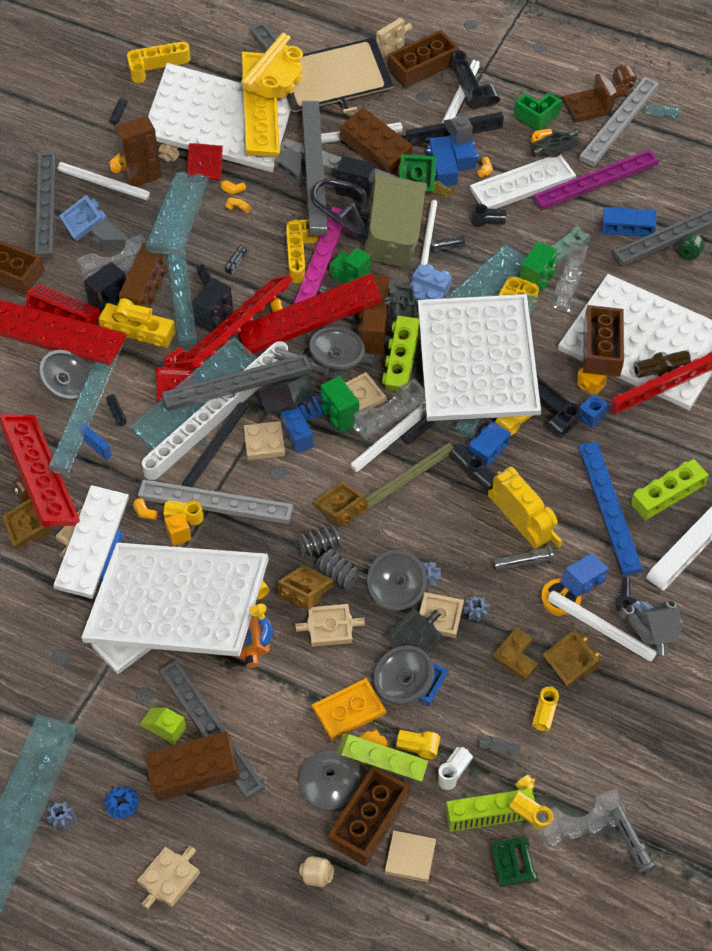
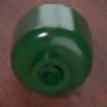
[679,234,705,260]

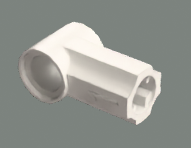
[438,747,473,790]

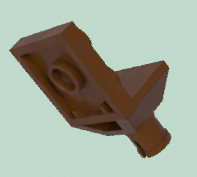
[562,74,627,123]

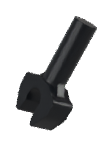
[615,577,636,611]

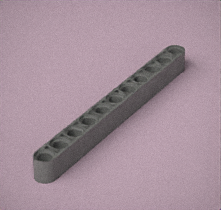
[302,101,327,236]

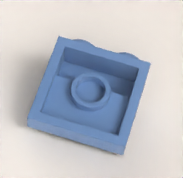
[59,195,107,241]
[410,264,452,301]

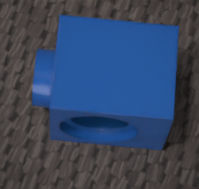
[579,394,608,428]

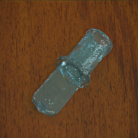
[645,104,679,118]

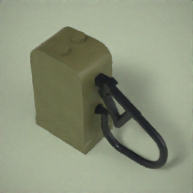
[310,173,427,266]

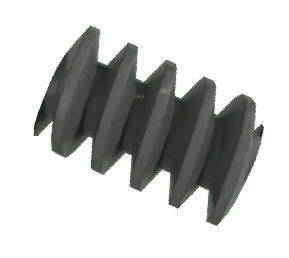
[298,526,341,559]
[315,549,359,591]

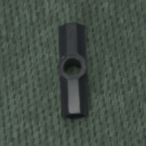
[451,444,497,492]

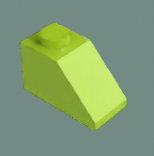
[140,707,186,745]

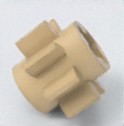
[159,143,179,162]

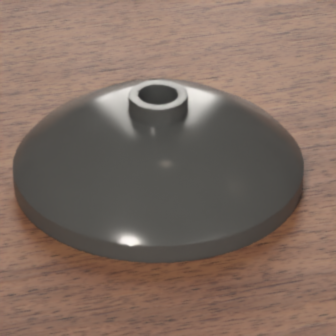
[309,327,365,370]
[38,350,92,400]
[367,550,427,610]
[374,645,434,704]
[298,750,362,811]

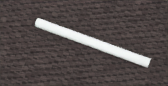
[420,200,437,265]

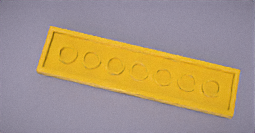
[241,52,280,157]

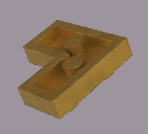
[492,627,538,682]

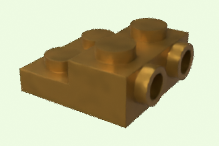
[313,481,369,528]
[2,499,53,549]
[277,565,334,610]
[543,629,602,687]

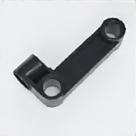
[449,50,500,109]
[536,372,580,438]

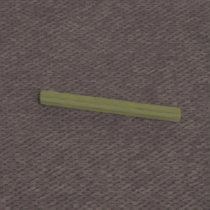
[366,443,454,509]

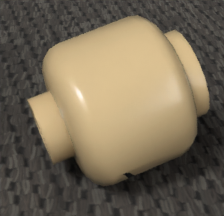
[299,856,334,887]

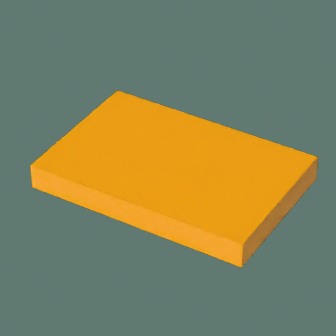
[312,678,386,741]

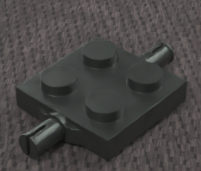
[531,129,579,157]
[384,283,418,321]
[386,608,444,654]

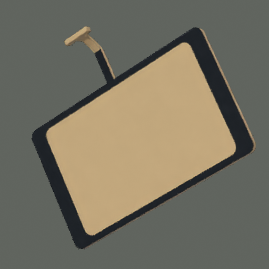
[286,38,393,116]

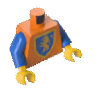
[235,604,274,668]

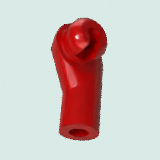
[163,347,186,368]

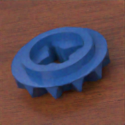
[104,785,139,819]

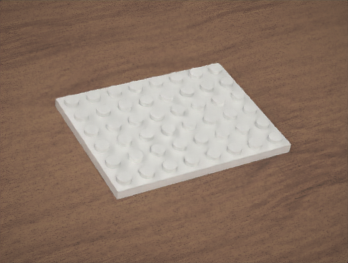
[148,63,291,172]
[558,274,712,411]
[418,294,541,421]
[82,543,269,656]

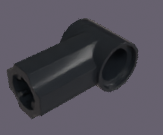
[471,204,506,227]

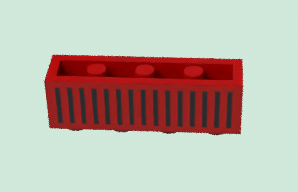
[26,284,100,325]

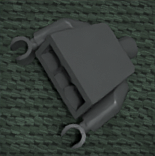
[619,601,684,656]

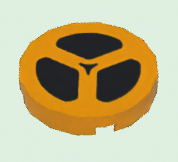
[541,578,581,616]

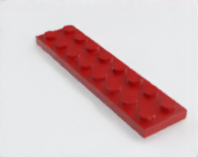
[239,273,382,356]
[175,274,293,369]
[0,300,126,366]
[0,414,80,526]

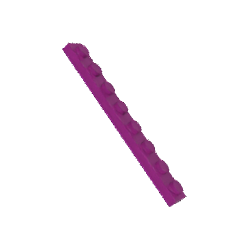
[533,149,659,211]

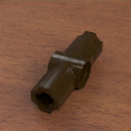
[633,350,691,378]

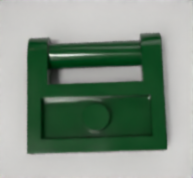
[490,837,539,887]

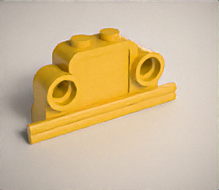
[241,33,303,98]
[488,467,562,549]

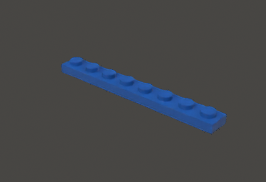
[578,442,642,576]

